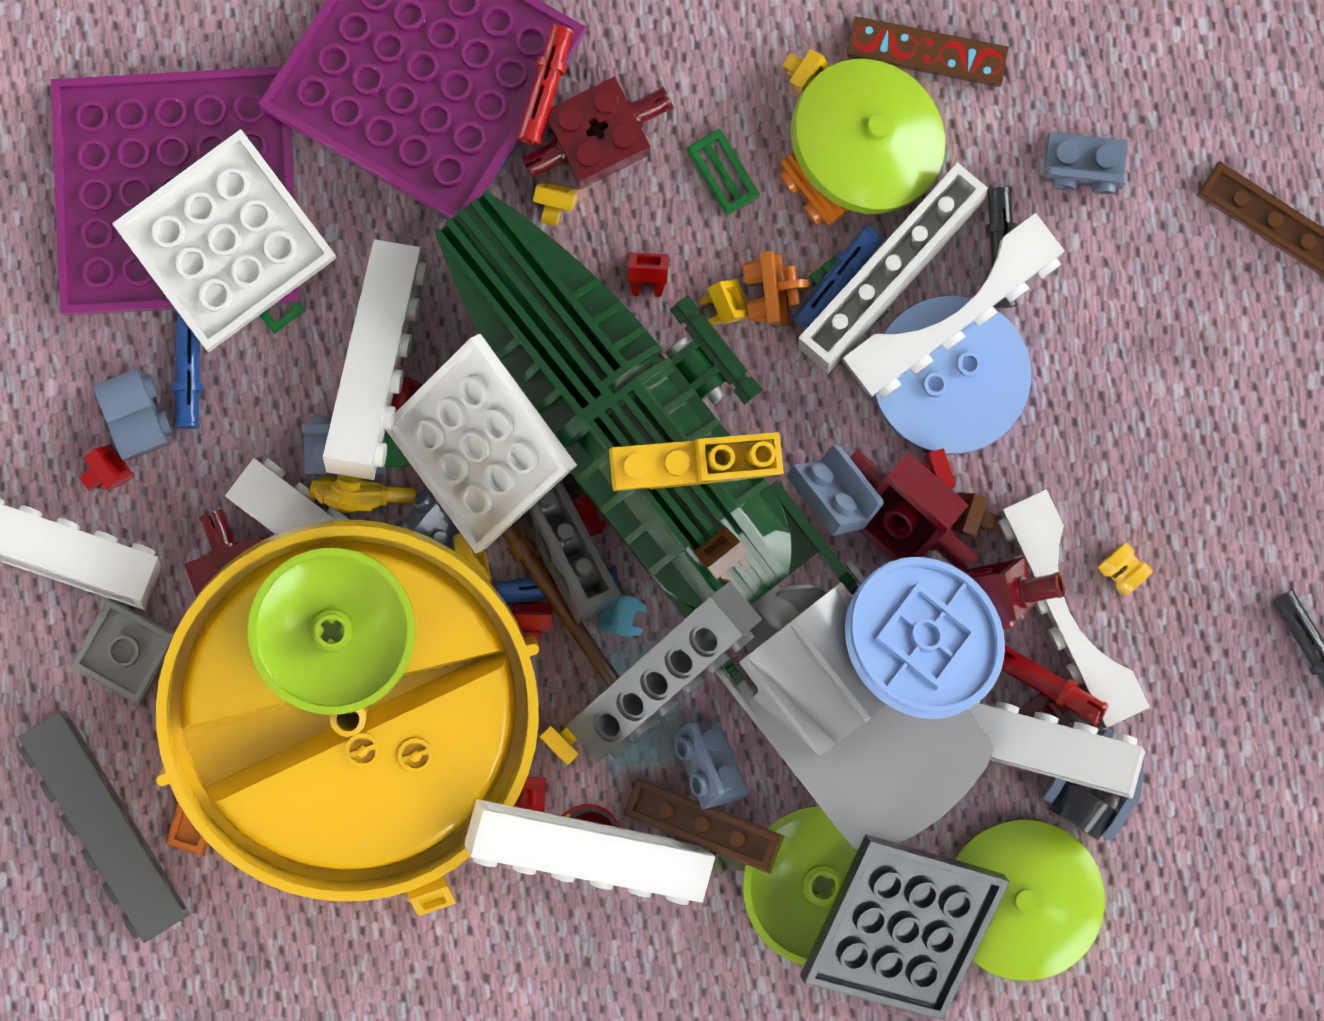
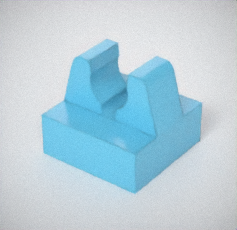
[596,594,647,637]

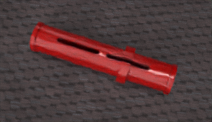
[516,24,575,146]
[1001,644,1108,726]

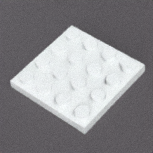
[112,129,337,352]
[386,334,577,554]

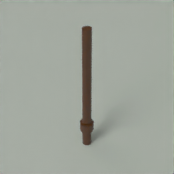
[502,524,620,687]

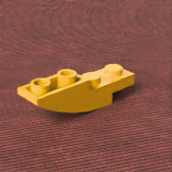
[609,432,784,491]

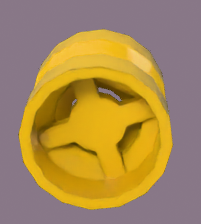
[1097,541,1153,597]

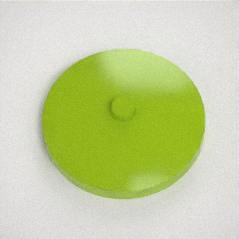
[791,59,945,214]
[247,547,416,715]
[743,806,858,966]
[954,819,1105,981]

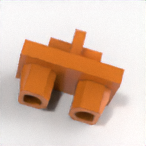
[743,251,810,326]

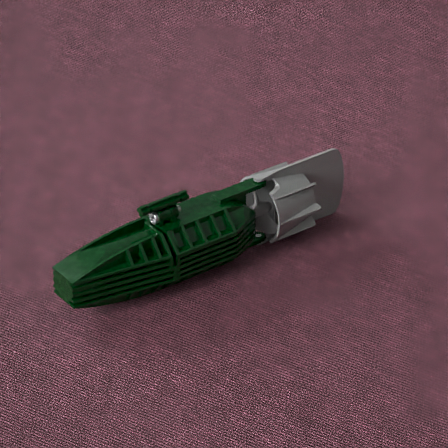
[434,191,993,850]

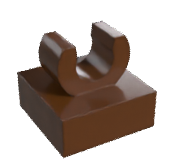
[951,492,999,536]
[694,526,750,583]

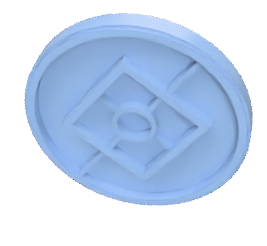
[875,296,1031,455]
[845,557,1005,719]

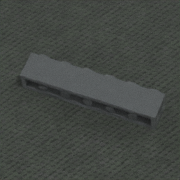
[18,711,191,943]

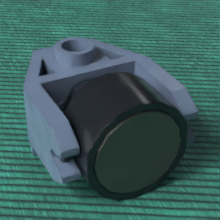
[1041,729,1145,841]

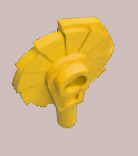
[308,475,416,513]

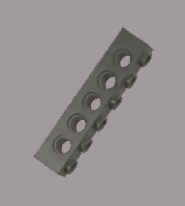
[521,481,620,624]
[566,582,763,763]

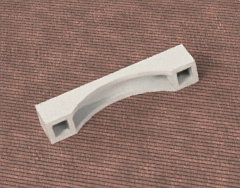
[842,213,1065,399]
[997,489,1150,728]

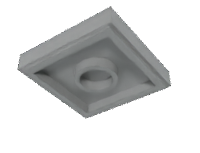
[69,598,174,705]

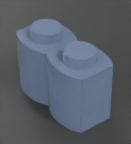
[93,368,174,461]

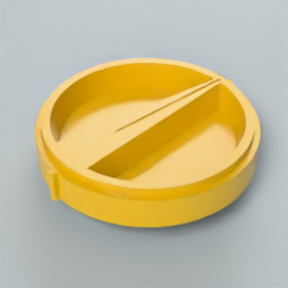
[156,520,539,902]

